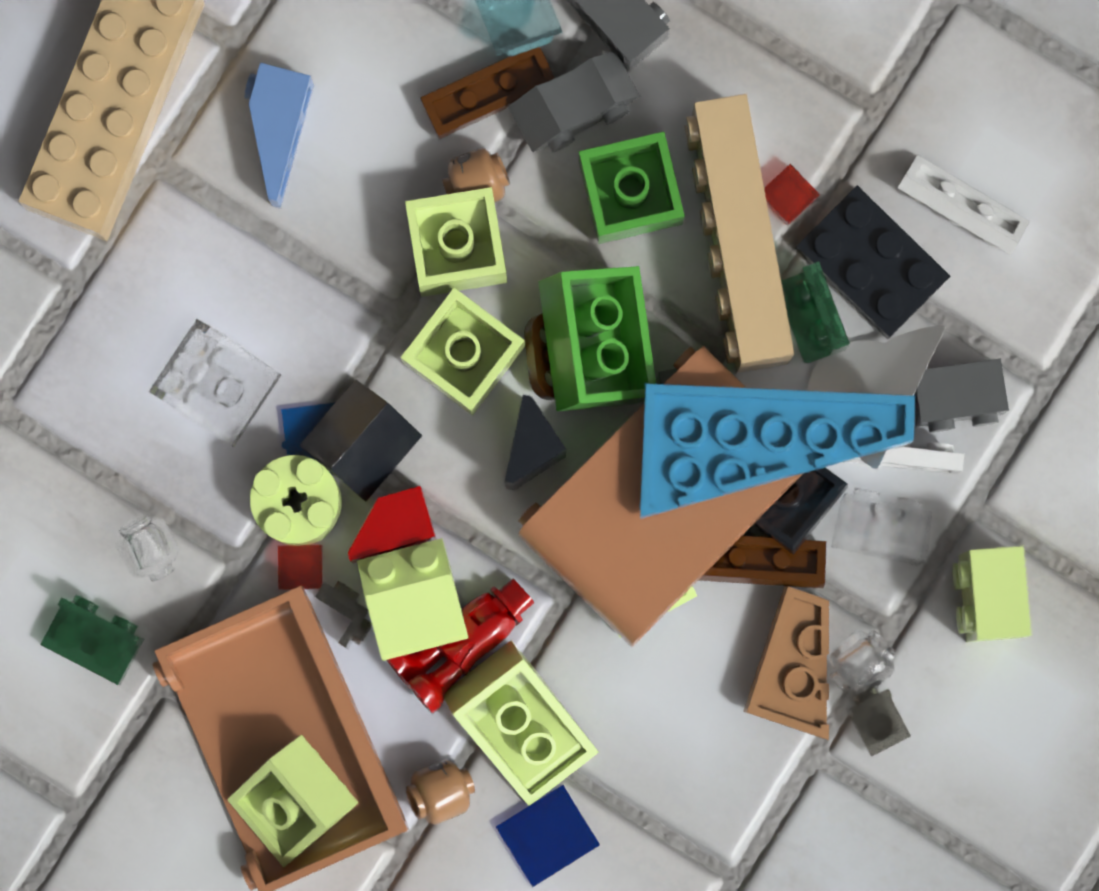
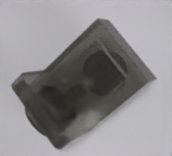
[315,580,372,649]
[846,686,911,757]

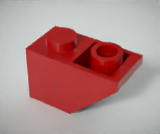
[348,486,437,563]

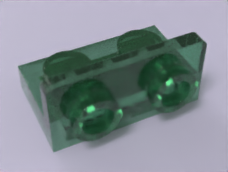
[781,262,850,364]
[40,594,145,685]

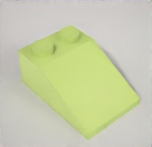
[444,640,599,806]

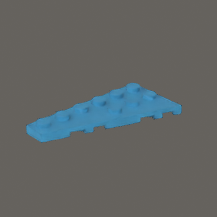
[640,384,915,519]

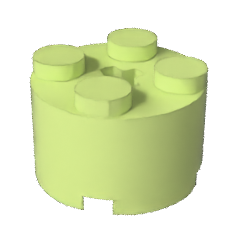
[250,455,342,547]

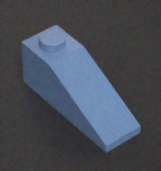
[244,63,314,208]

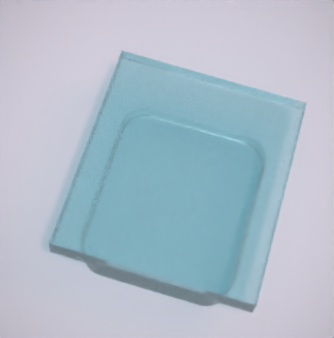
[475,0,562,56]

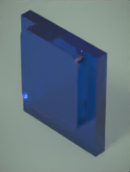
[496,785,600,887]

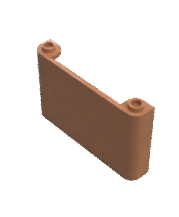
[518,346,802,647]
[152,586,409,891]

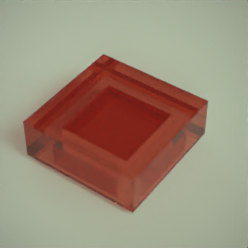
[764,163,820,226]
[278,545,323,590]

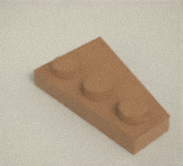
[743,586,829,740]

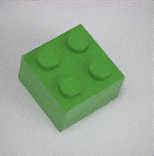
[578,132,685,244]

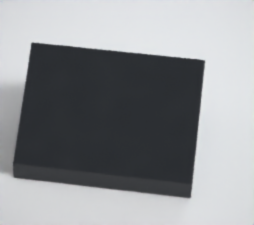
[299,380,423,502]
[504,395,566,490]

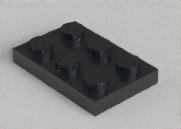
[795,185,951,339]

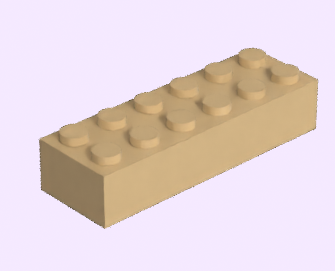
[18,0,205,241]
[685,94,794,373]

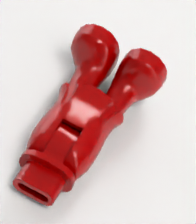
[386,578,534,714]

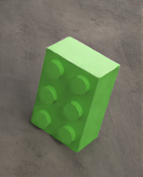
[538,266,656,412]

